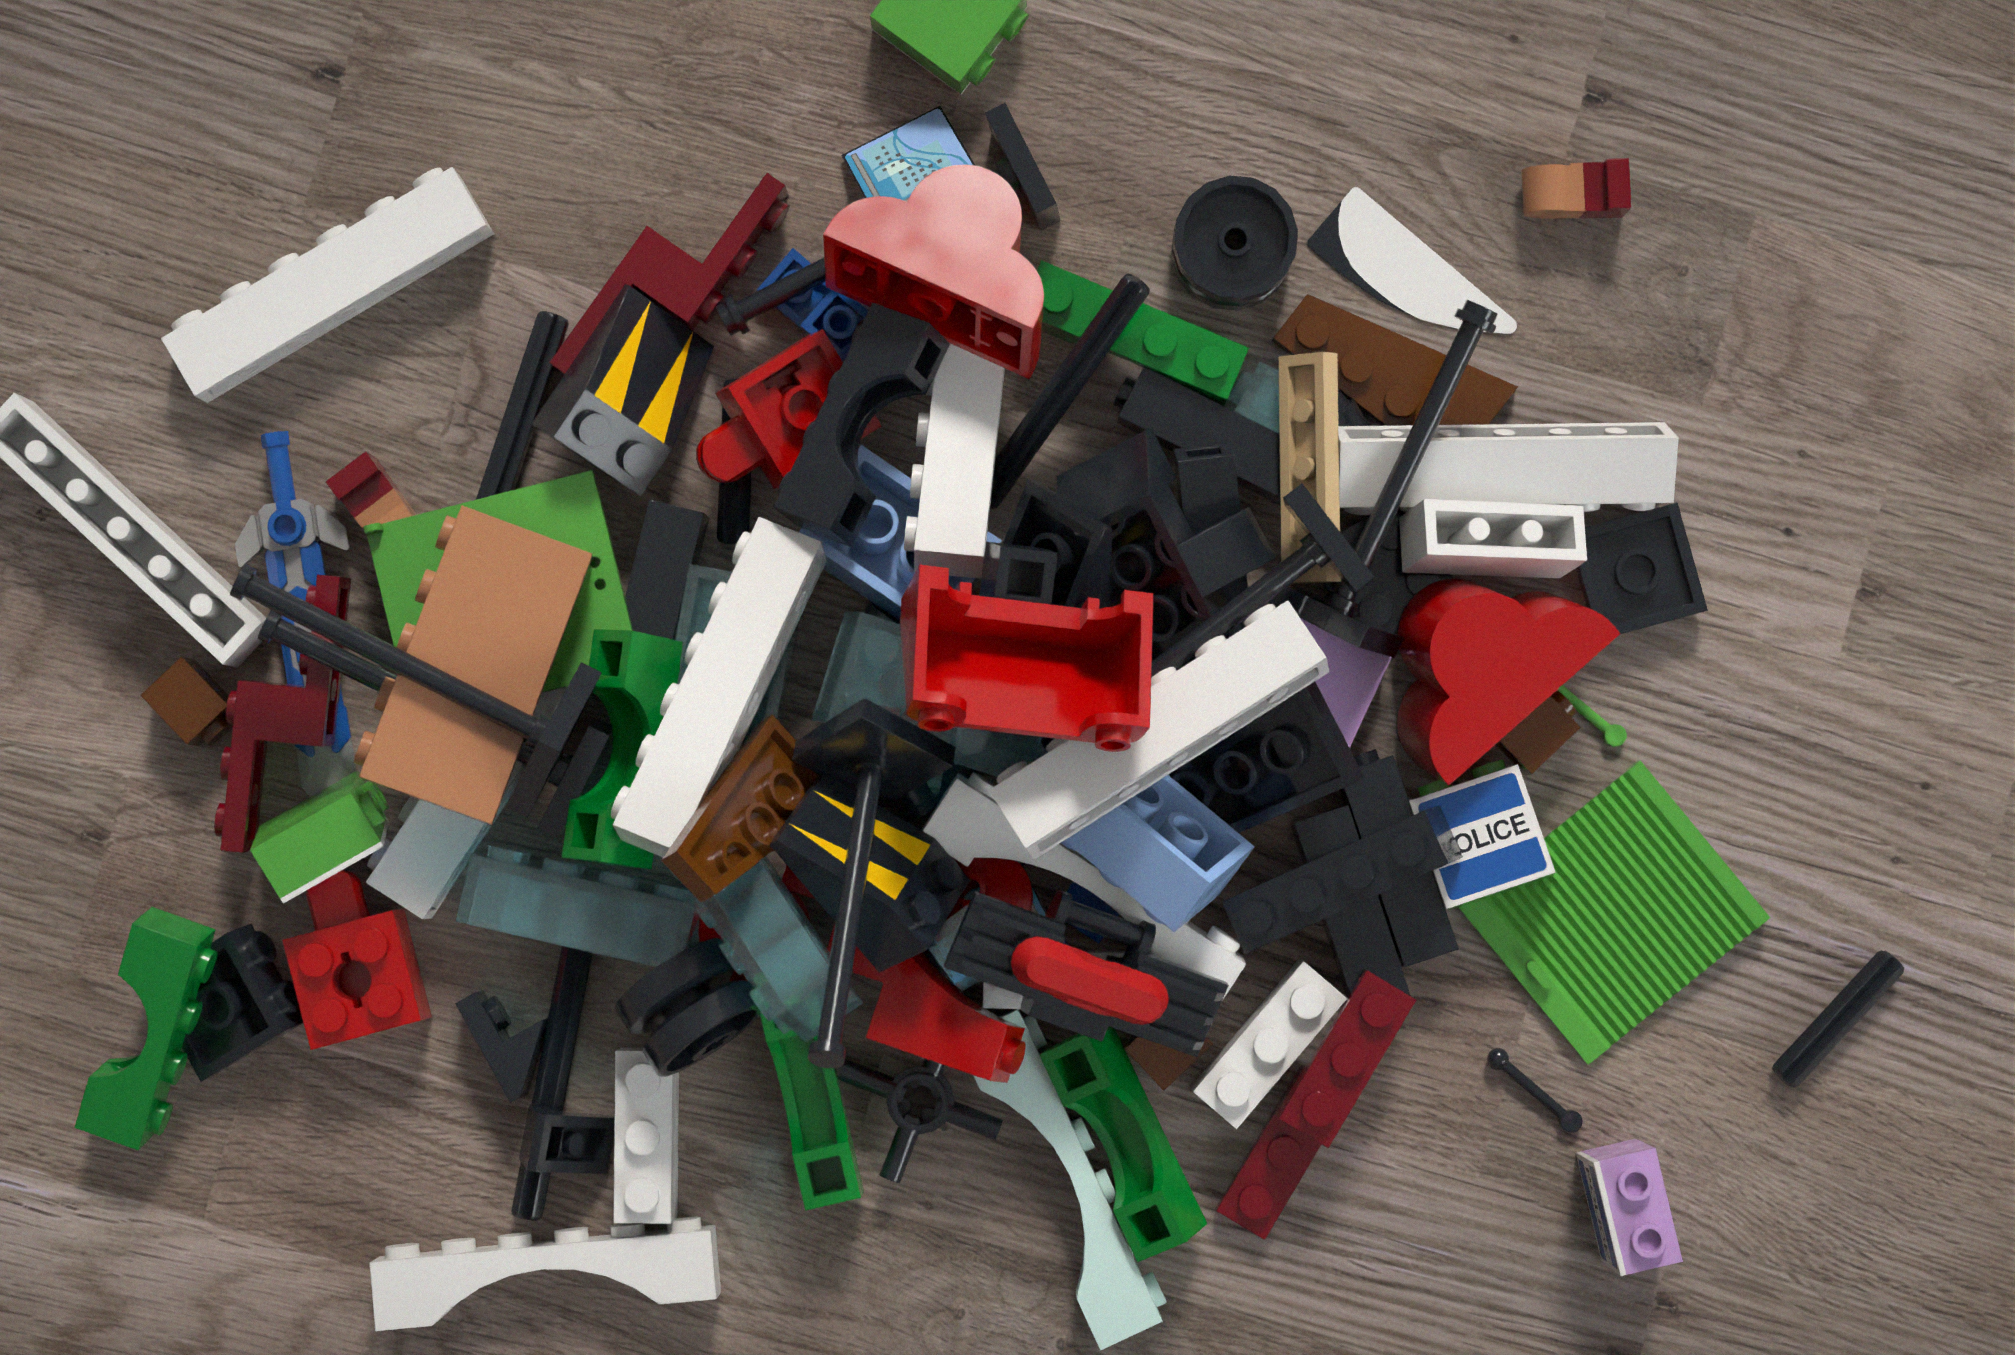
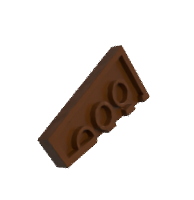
[1272,294,1518,426]
[661,714,820,903]

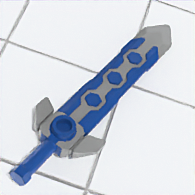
[235,431,357,797]

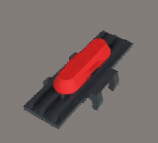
[944,890,1229,1057]

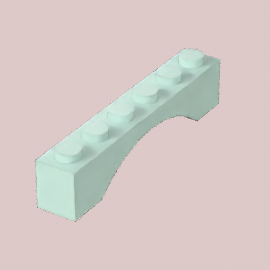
[973,1009,1167,1351]

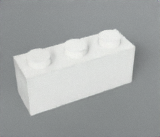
[1399,499,1587,578]
[1190,959,1347,1129]
[614,1047,679,1224]

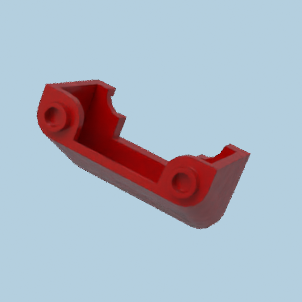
[900,564,1153,752]

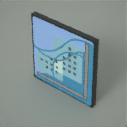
[841,106,976,202]

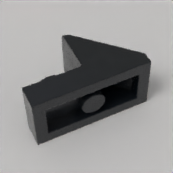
[455,990,548,1103]
[519,1104,615,1174]

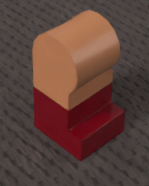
[1521,158,1631,219]
[325,451,416,528]

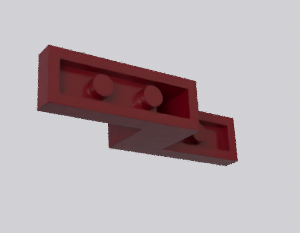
[549,173,790,375]
[214,574,351,853]
[1215,970,1416,1240]

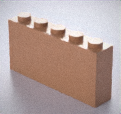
[353,505,592,826]

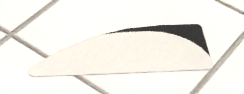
[1307,187,1517,334]

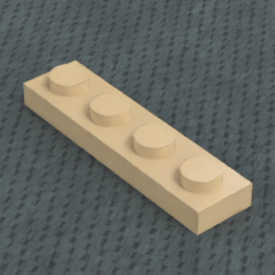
[1278,352,1341,584]

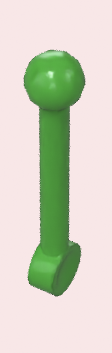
[1558,685,1627,747]

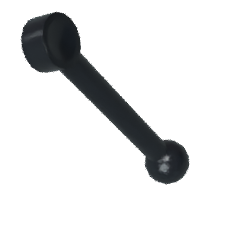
[1487,1048,1583,1133]

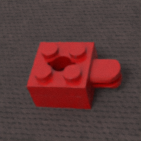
[696,329,882,489]
[282,869,432,1050]

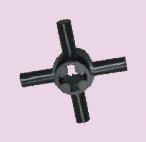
[838,1058,1003,1183]

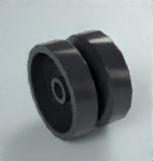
[1171,175,1298,311]
[615,938,765,1077]

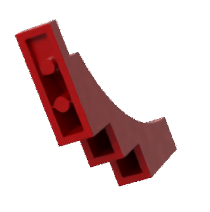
[780,865,1026,1083]

